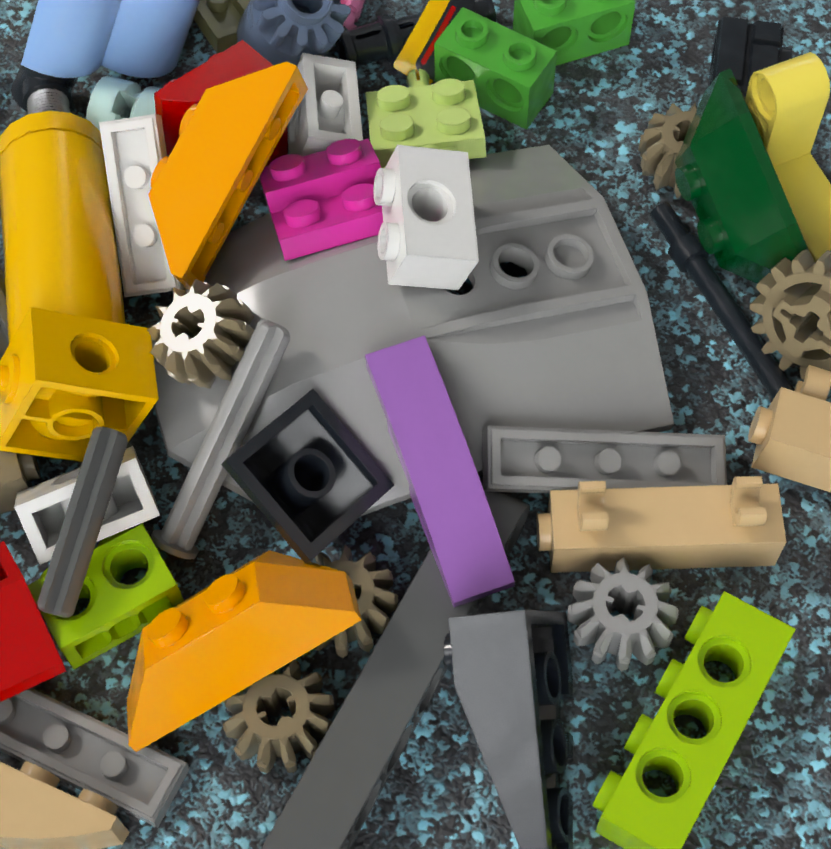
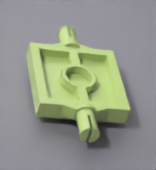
[365,69,487,168]

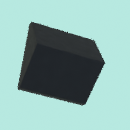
[221,389,394,564]

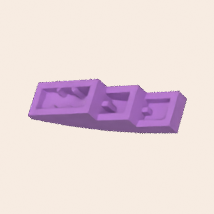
[365,335,515,607]

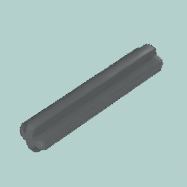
[37,427,128,618]

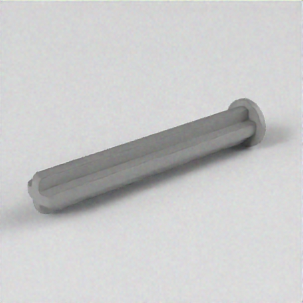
[150,319,290,559]

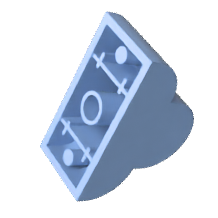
[21,0,200,78]

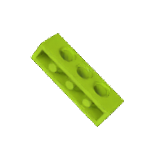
[592,591,796,849]

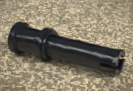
[335,0,496,72]

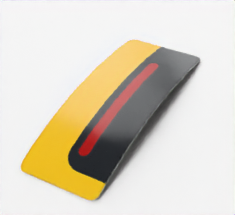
[393,0,475,85]

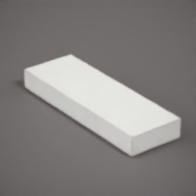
[99,114,185,297]

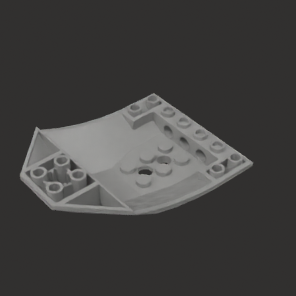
[151,145,674,517]

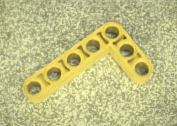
[745,52,831,262]

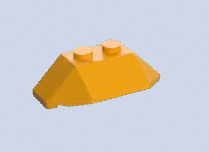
[148,61,308,290]
[127,550,362,752]

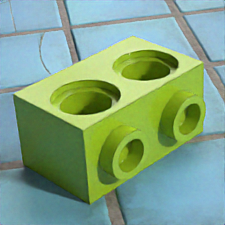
[28,524,184,669]

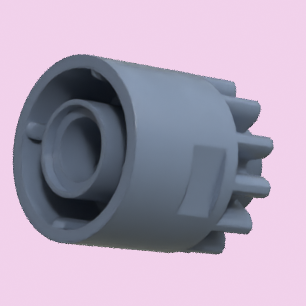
[237,0,351,66]

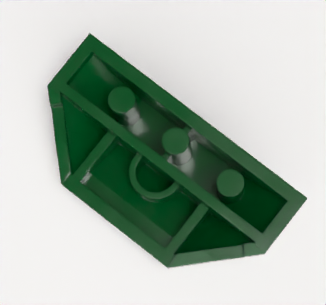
[675,68,817,284]

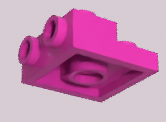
[259,138,383,261]

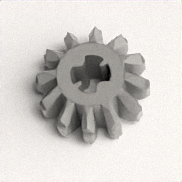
[567,557,679,672]

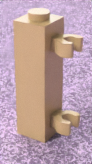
[748,365,831,493]
[536,476,786,573]

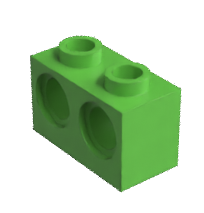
[513,0,636,66]
[434,7,557,130]

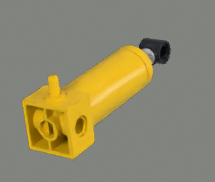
[0,65,159,462]

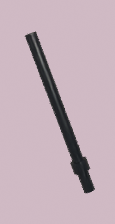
[650,202,795,400]

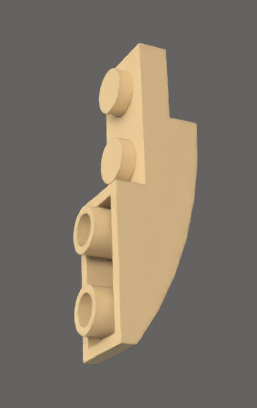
[0,761,129,849]

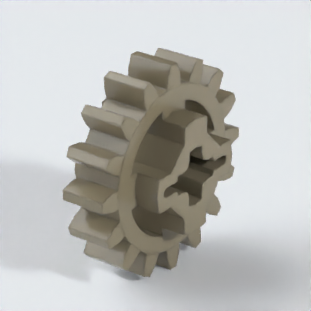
[750,250,831,380]

